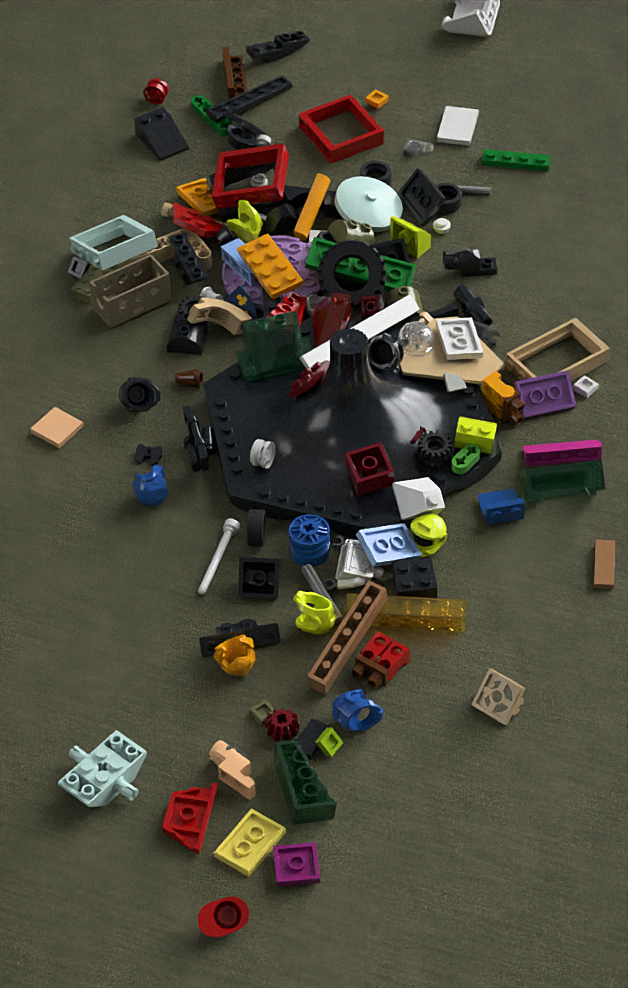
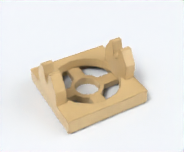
[471,668,526,725]

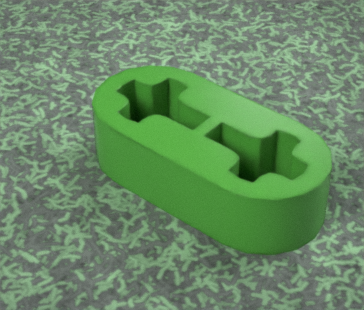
[451,444,480,474]

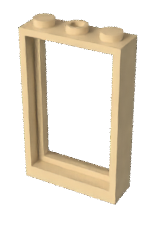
[505,318,610,381]

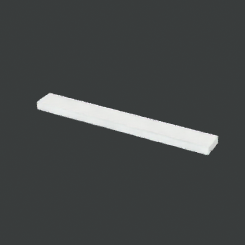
[300,295,420,368]

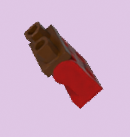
[352,631,410,689]

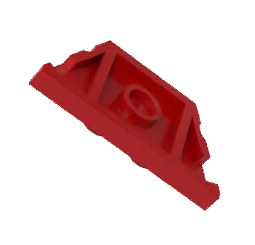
[171,202,222,237]
[162,783,218,854]

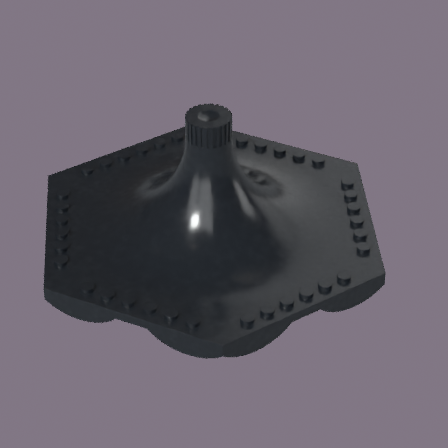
[203,311,502,540]

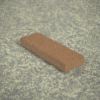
[594,539,615,589]

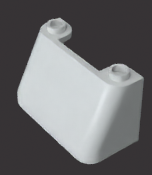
[442,0,500,37]

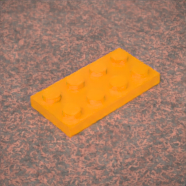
[237,234,304,300]

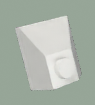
[392,477,445,520]

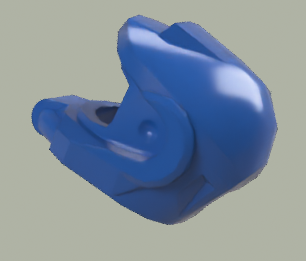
[132,465,169,507]
[332,689,384,732]

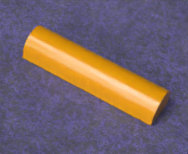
[294,173,330,241]

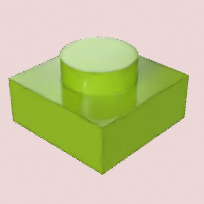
[315,727,343,757]

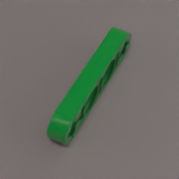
[191,95,232,137]

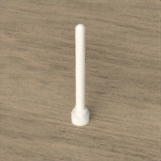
[198,519,240,595]

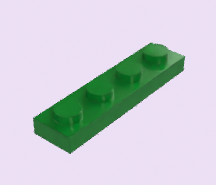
[481,149,551,171]

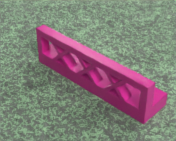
[523,440,602,466]

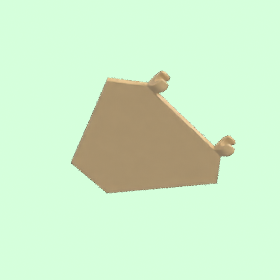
[399,312,504,384]

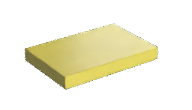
[214,809,286,877]

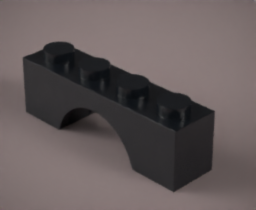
[279,185,343,219]

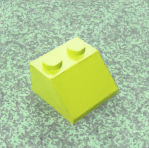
[390,216,431,258]
[454,417,497,454]

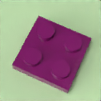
[273,842,320,887]

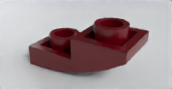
[361,295,380,321]

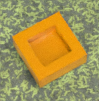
[365,90,389,109]

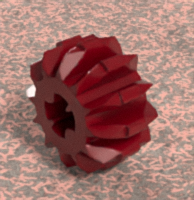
[264,707,300,743]

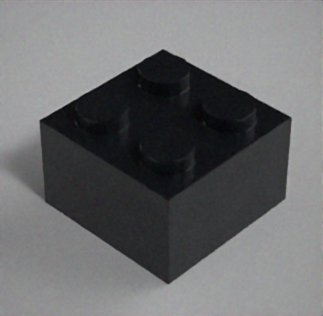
[392,558,437,607]

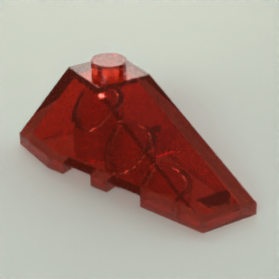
[312,293,352,348]

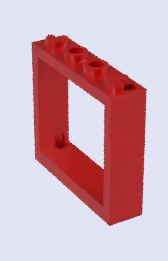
[298,94,385,164]
[211,143,289,209]

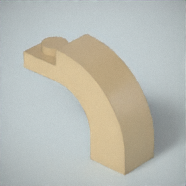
[187,298,252,335]

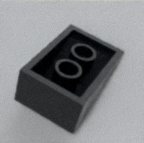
[134,107,189,161]

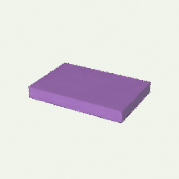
[514,370,576,418]

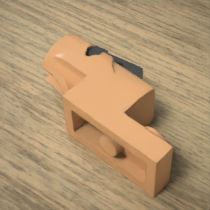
[209,740,256,800]

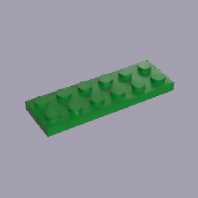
[305,237,416,291]

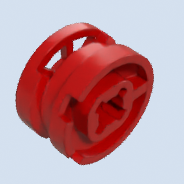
[143,78,169,105]

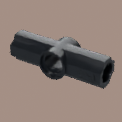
[453,284,493,326]

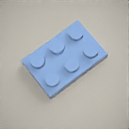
[356,523,422,567]

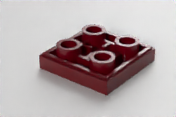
[288,360,329,399]

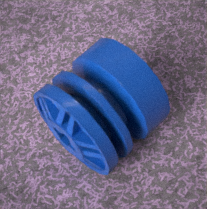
[289,514,330,567]

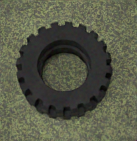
[318,239,386,309]

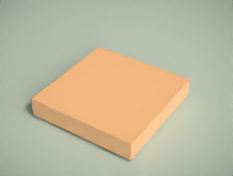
[30,407,84,449]

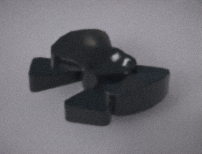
[135,444,163,466]

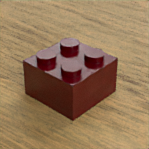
[345,442,395,496]

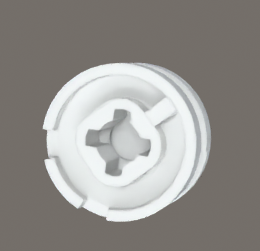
[250,439,275,468]

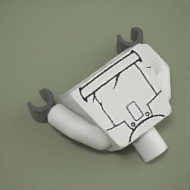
[325,536,384,593]

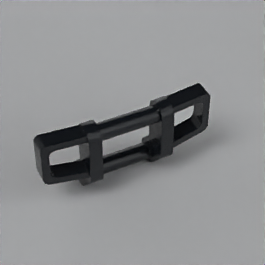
[182,405,209,472]

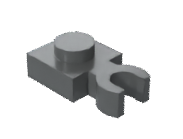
[473,320,500,345]

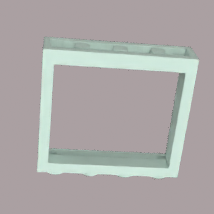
[69,215,158,270]

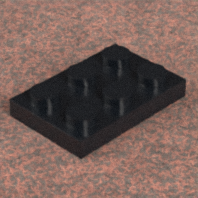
[397,167,446,226]

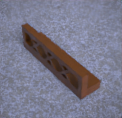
[222,47,247,99]

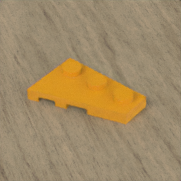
[176,178,218,216]

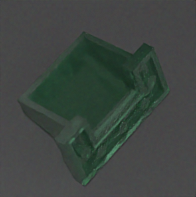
[236,311,312,381]

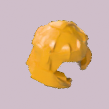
[213,635,256,676]

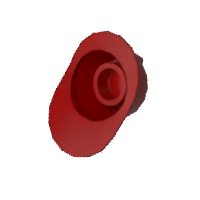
[197,896,249,938]

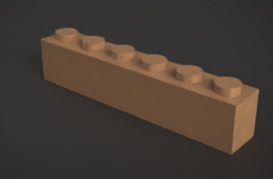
[307,580,387,695]

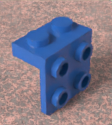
[478,489,525,525]

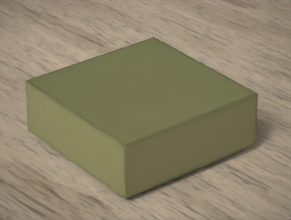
[249,700,275,727]

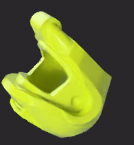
[226,200,263,243]
[409,513,447,558]
[293,591,336,635]

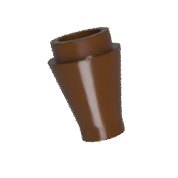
[175,369,204,387]

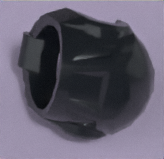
[368,333,404,371]
[119,377,161,412]

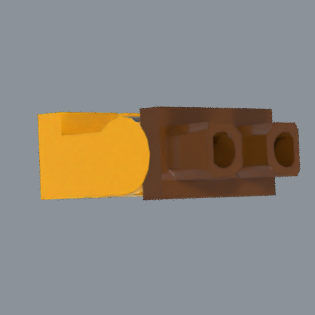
[481,371,525,426]

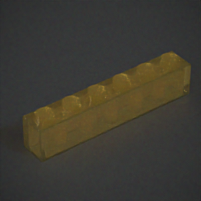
[345,593,467,631]

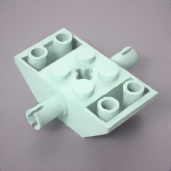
[58,730,147,807]

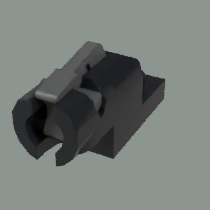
[443,248,497,277]

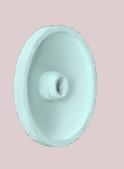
[335,176,403,232]

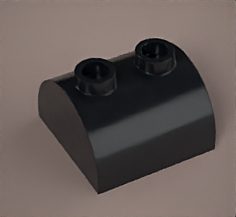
[166,313,208,355]
[238,557,281,599]

